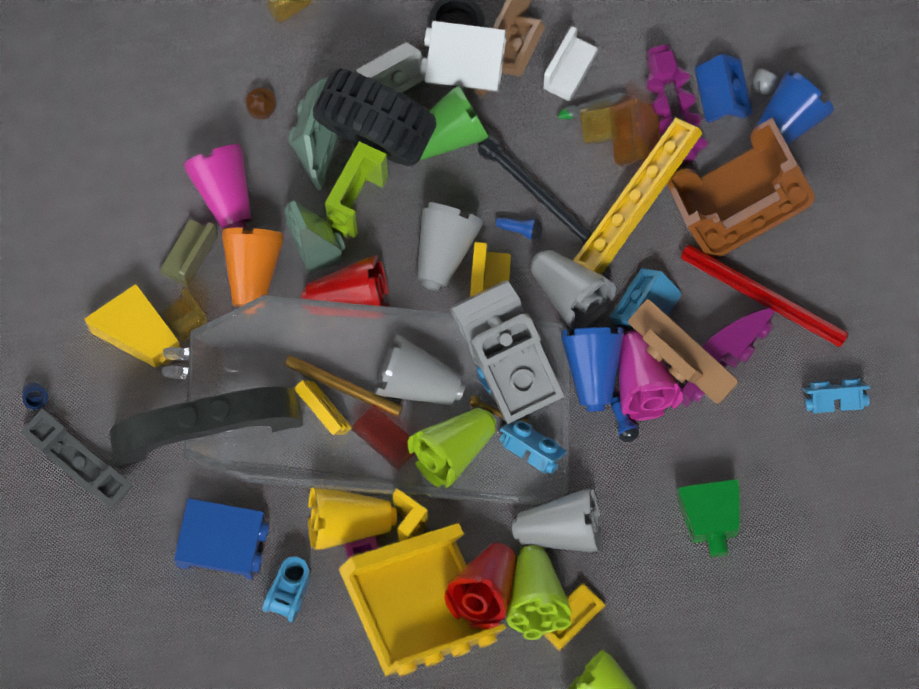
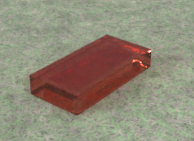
[352,405,415,470]

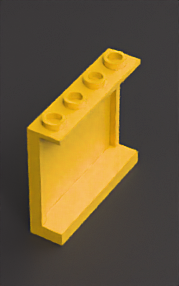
[339,523,506,677]

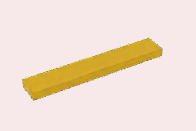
[573,118,703,275]

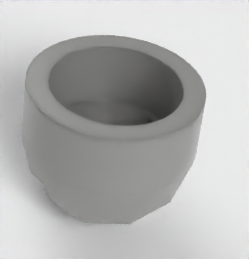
[753,69,780,95]

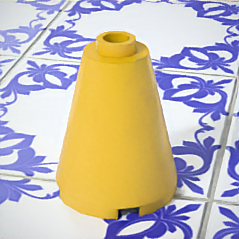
[307,486,397,550]

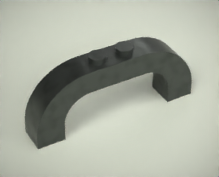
[109,387,303,466]

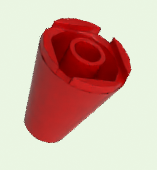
[301,255,390,317]
[444,543,516,630]

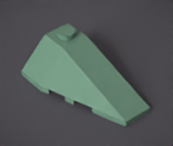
[284,201,345,275]

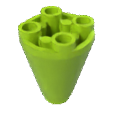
[506,545,571,640]

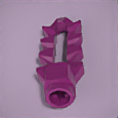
[645,45,708,163]

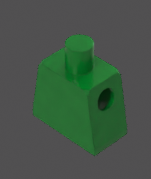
[676,479,740,558]

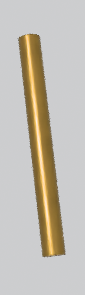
[285,355,403,418]

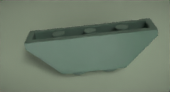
[289,69,352,191]

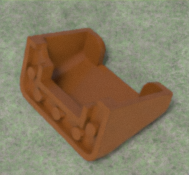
[667,118,815,258]

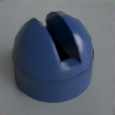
[21,382,48,410]

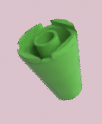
[420,86,489,161]

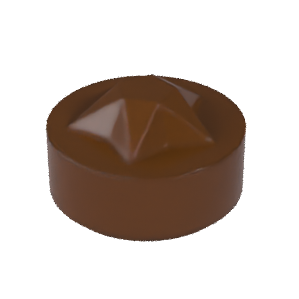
[245,88,276,120]

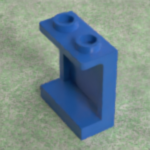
[174,498,269,580]

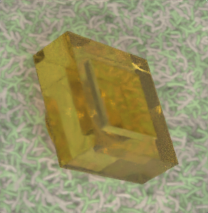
[580,107,617,145]

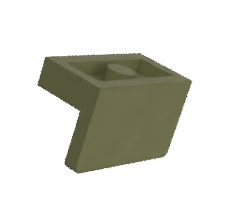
[160,219,218,288]

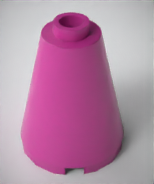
[184,144,251,230]
[619,330,683,421]

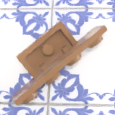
[473,0,545,96]
[628,299,739,404]

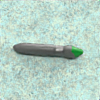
[558,92,629,119]

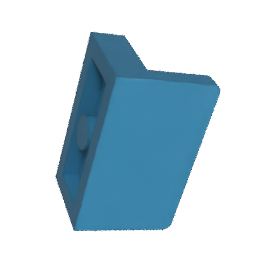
[609,268,681,330]

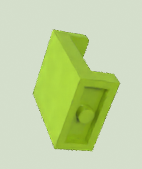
[325,141,388,238]

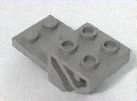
[449,280,564,424]

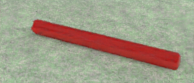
[681,245,848,347]

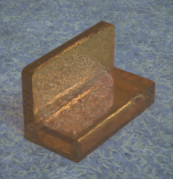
[611,98,660,167]

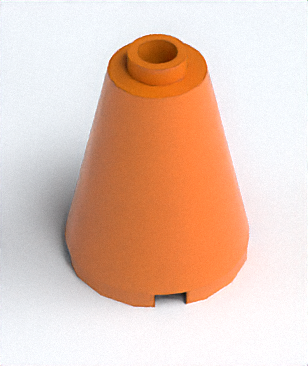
[222,228,284,314]

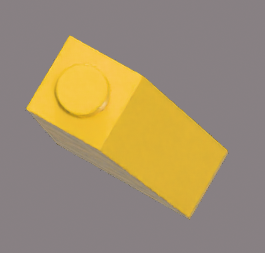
[84,284,182,368]

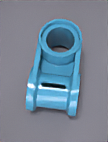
[262,557,311,623]

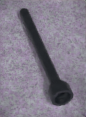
[477,134,592,243]

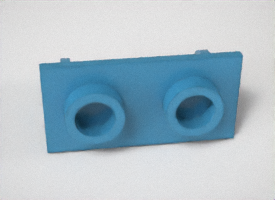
[802,378,870,414]
[499,420,567,474]

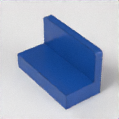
[695,54,753,123]

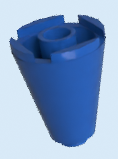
[755,70,834,145]
[561,327,624,412]

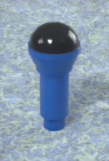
[496,217,543,240]
[611,397,639,443]

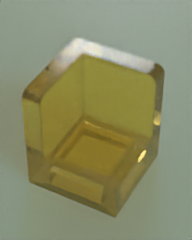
[163,288,209,342]

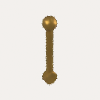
[469,395,529,424]

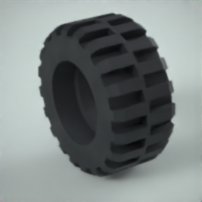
[313,68,437,167]

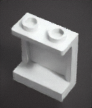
[421,21,507,92]

